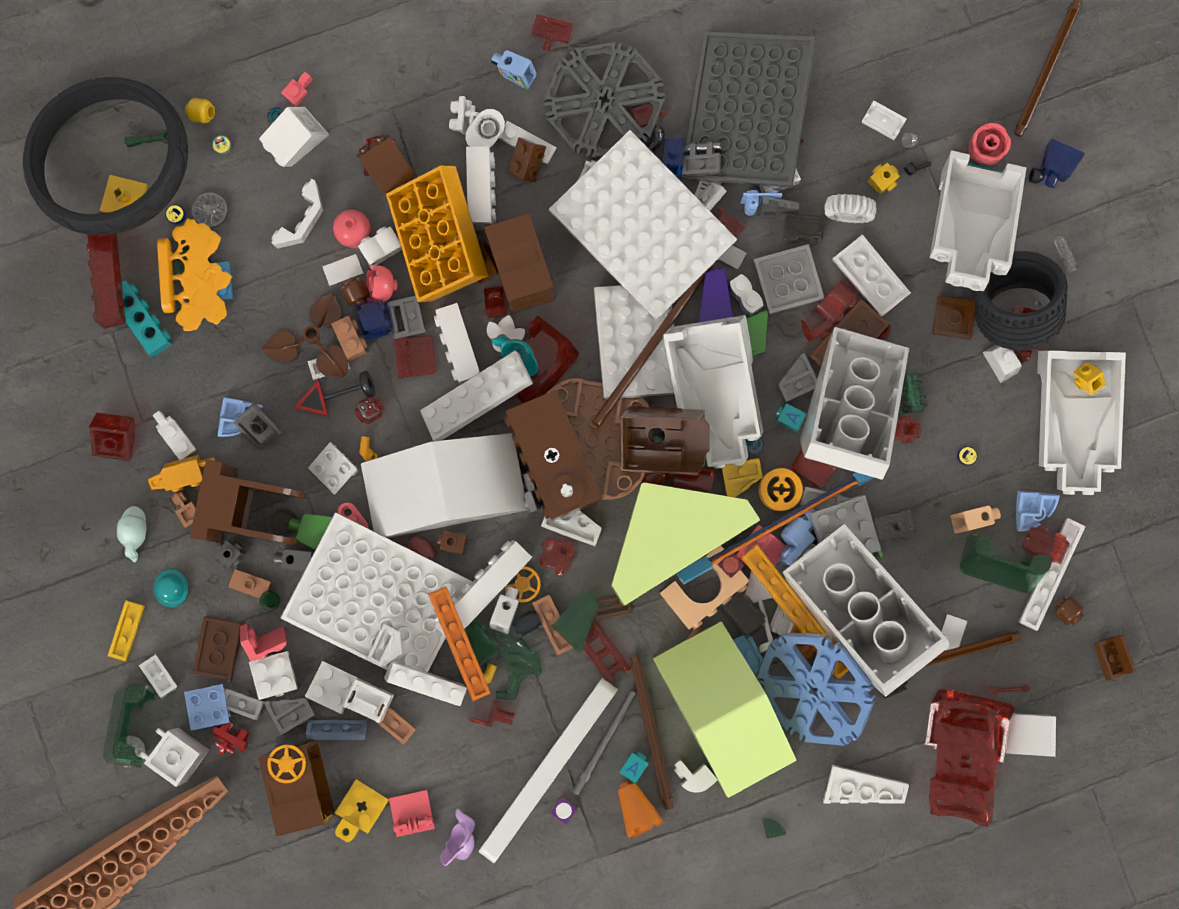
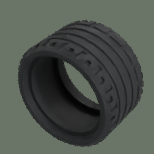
[975,251,1068,350]

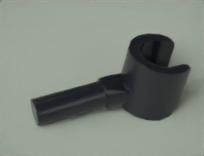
[903,162,931,176]

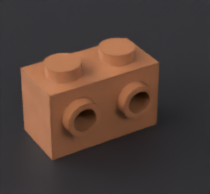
[331,316,368,361]

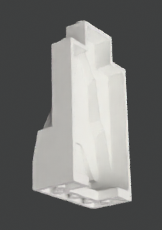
[930,151,1026,291]
[663,315,763,468]
[1037,351,1126,495]

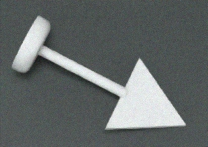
[742,571,781,653]

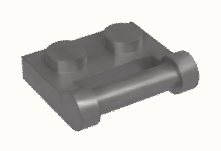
[384,296,426,341]

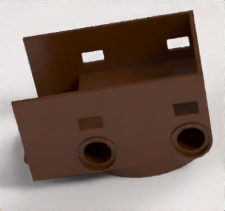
[621,406,710,475]

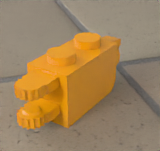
[148,455,215,492]

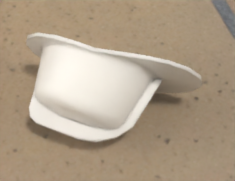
[465,109,505,148]

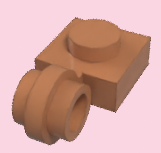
[171,490,196,528]

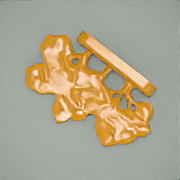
[157,218,233,331]

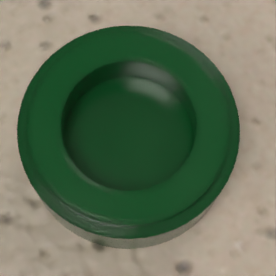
[259,590,280,611]

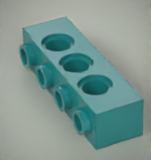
[106,280,172,358]

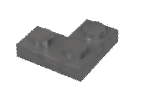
[522,474,545,512]

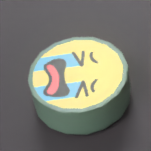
[212,135,232,155]

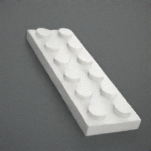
[420,351,533,441]

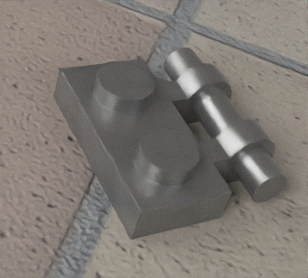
[682,140,722,177]

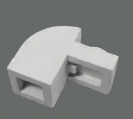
[674,759,718,792]

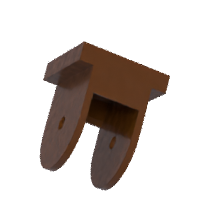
[190,459,307,545]

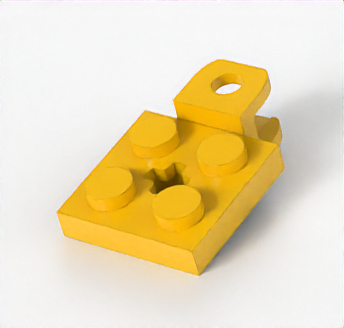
[335,779,389,842]

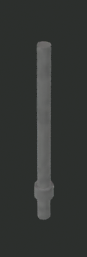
[572,690,637,796]

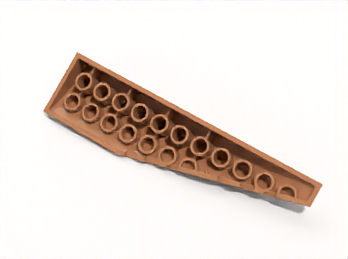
[13,776,228,909]

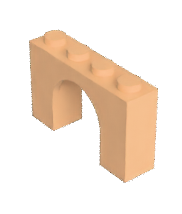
[659,545,749,630]

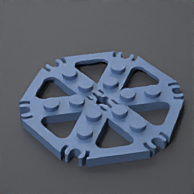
[757,633,875,746]

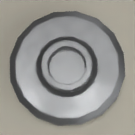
[192,192,228,227]

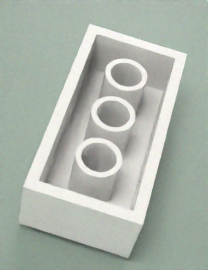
[466,146,496,231]

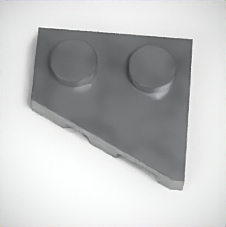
[777,353,817,402]

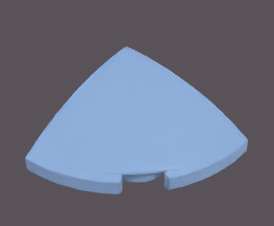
[217,397,263,437]
[1016,490,1060,532]

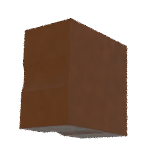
[484,213,555,314]
[258,740,335,837]

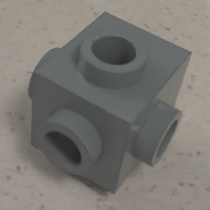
[214,541,245,568]

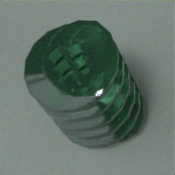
[901,373,928,415]

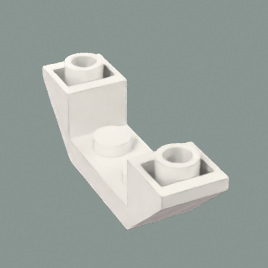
[271,179,324,248]

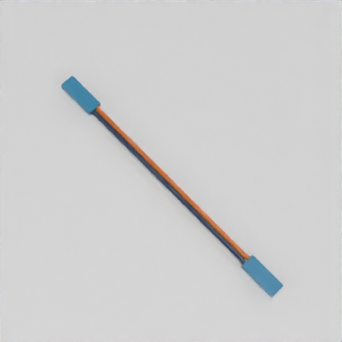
[677,472,875,585]

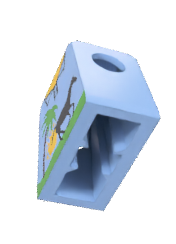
[491,50,537,90]

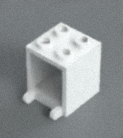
[139,727,210,787]

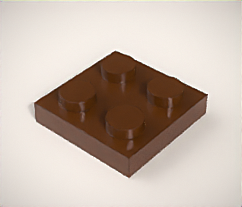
[932,296,975,340]

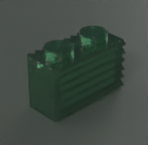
[464,621,500,666]

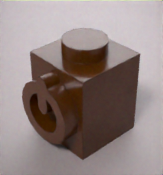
[437,530,467,555]

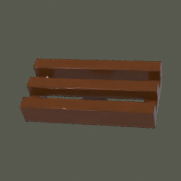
[591,596,633,620]

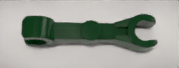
[124,130,168,147]

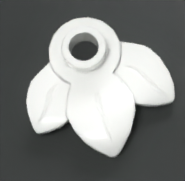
[487,315,525,352]

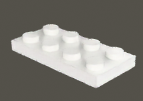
[832,235,911,317]

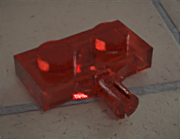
[532,14,573,51]

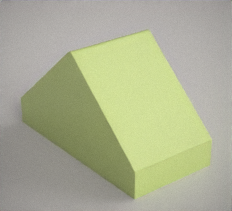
[611,483,760,605]
[653,621,796,798]

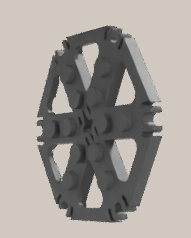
[544,41,665,159]

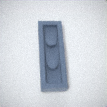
[306,720,367,740]

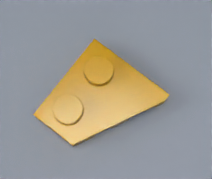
[721,458,763,498]

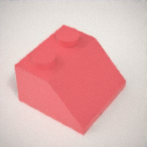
[735,525,786,567]

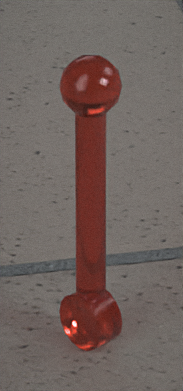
[989,684,1030,695]

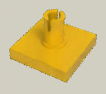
[100,175,148,213]

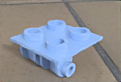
[740,190,782,216]
[184,684,231,731]

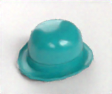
[153,569,188,608]

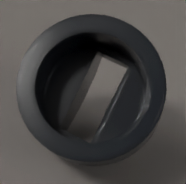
[1029,167,1045,184]

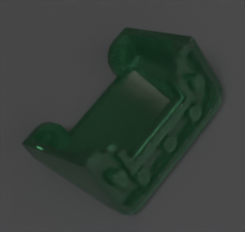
[959,534,1053,593]
[103,683,156,768]

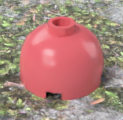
[333,209,372,248]
[366,265,397,303]

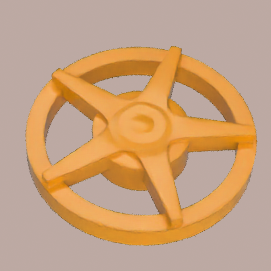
[505,566,541,602]
[267,744,306,783]

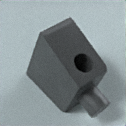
[274,549,314,571]

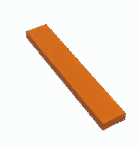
[428,586,491,701]

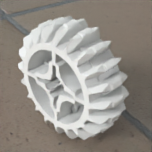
[824,194,877,223]

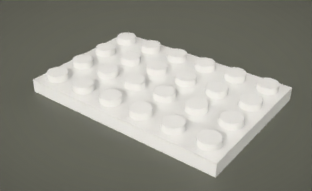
[594,286,675,399]

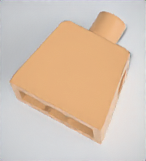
[950,505,1001,534]

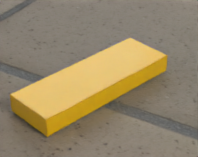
[108,600,145,661]

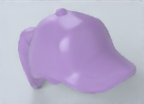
[440,809,475,866]

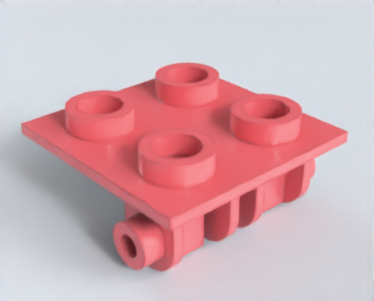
[389,790,435,837]

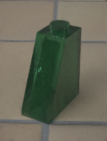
[550,591,599,652]

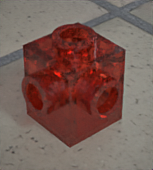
[894,416,921,444]

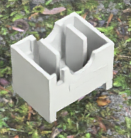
[343,679,394,723]

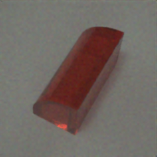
[672,468,715,494]

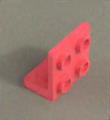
[240,623,287,661]

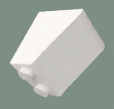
[259,107,329,167]
[996,713,1056,757]

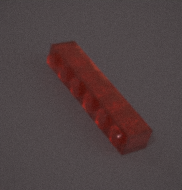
[86,234,126,329]

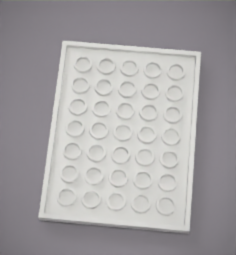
[548,130,737,320]
[280,512,473,672]

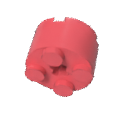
[968,123,1011,166]

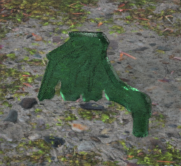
[493,631,542,700]

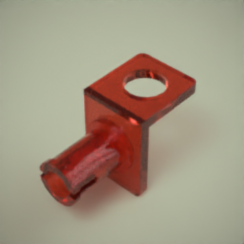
[468,699,514,727]

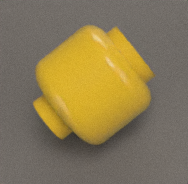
[185,98,215,124]

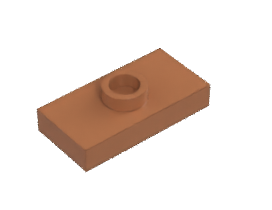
[228,569,272,598]

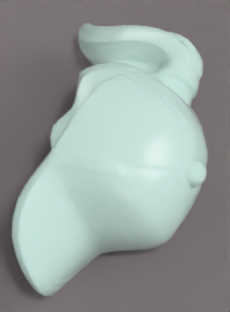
[117,506,147,562]

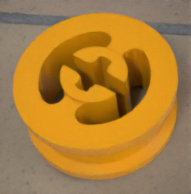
[758,468,803,511]

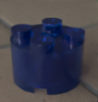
[355,299,391,342]

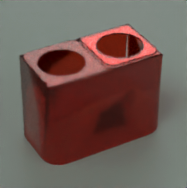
[790,448,837,489]

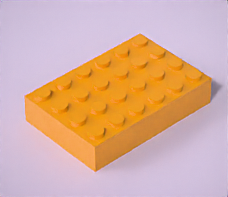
[386,165,488,302]

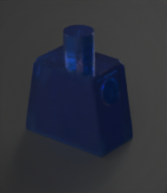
[662,138,684,177]
[1040,139,1085,188]

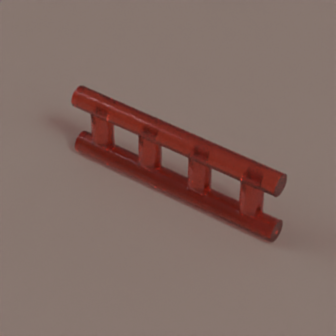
[563,607,631,683]

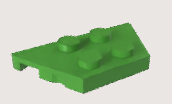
[746,310,768,357]

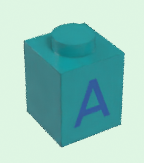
[775,403,807,432]
[619,751,649,783]

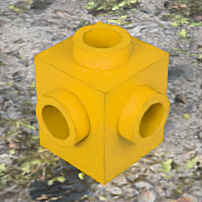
[867,163,900,195]
[1073,361,1106,396]

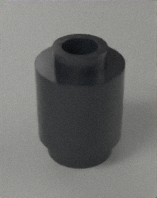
[512,611,542,636]

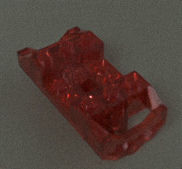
[929,697,1002,827]

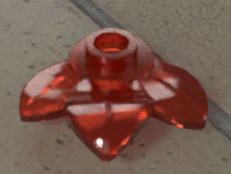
[540,538,574,576]

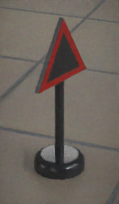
[294,371,375,416]

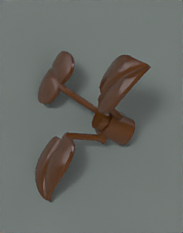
[262,293,348,377]

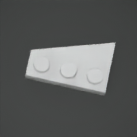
[541,510,602,546]

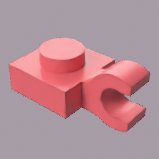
[281,72,313,106]

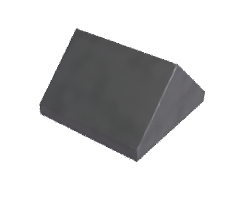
[233,402,282,450]

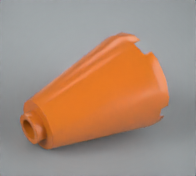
[618,781,664,839]

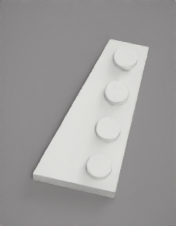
[823,764,909,804]

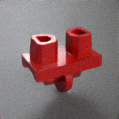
[212,723,249,755]

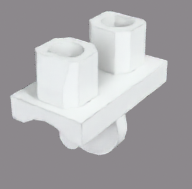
[449,96,479,135]

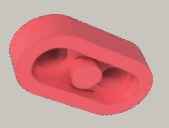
[338,503,369,529]

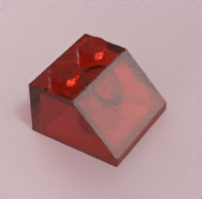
[89,412,135,461]

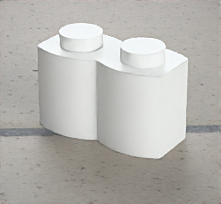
[358,226,402,265]
[729,274,763,316]

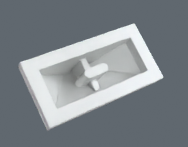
[367,624,402,667]

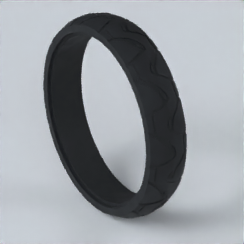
[23,77,188,236]

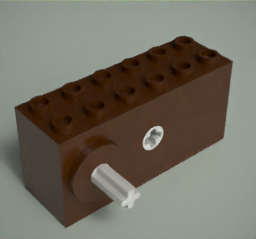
[504,390,602,521]

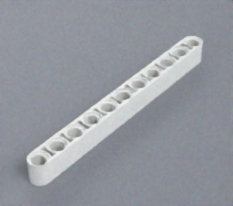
[478,678,618,863]

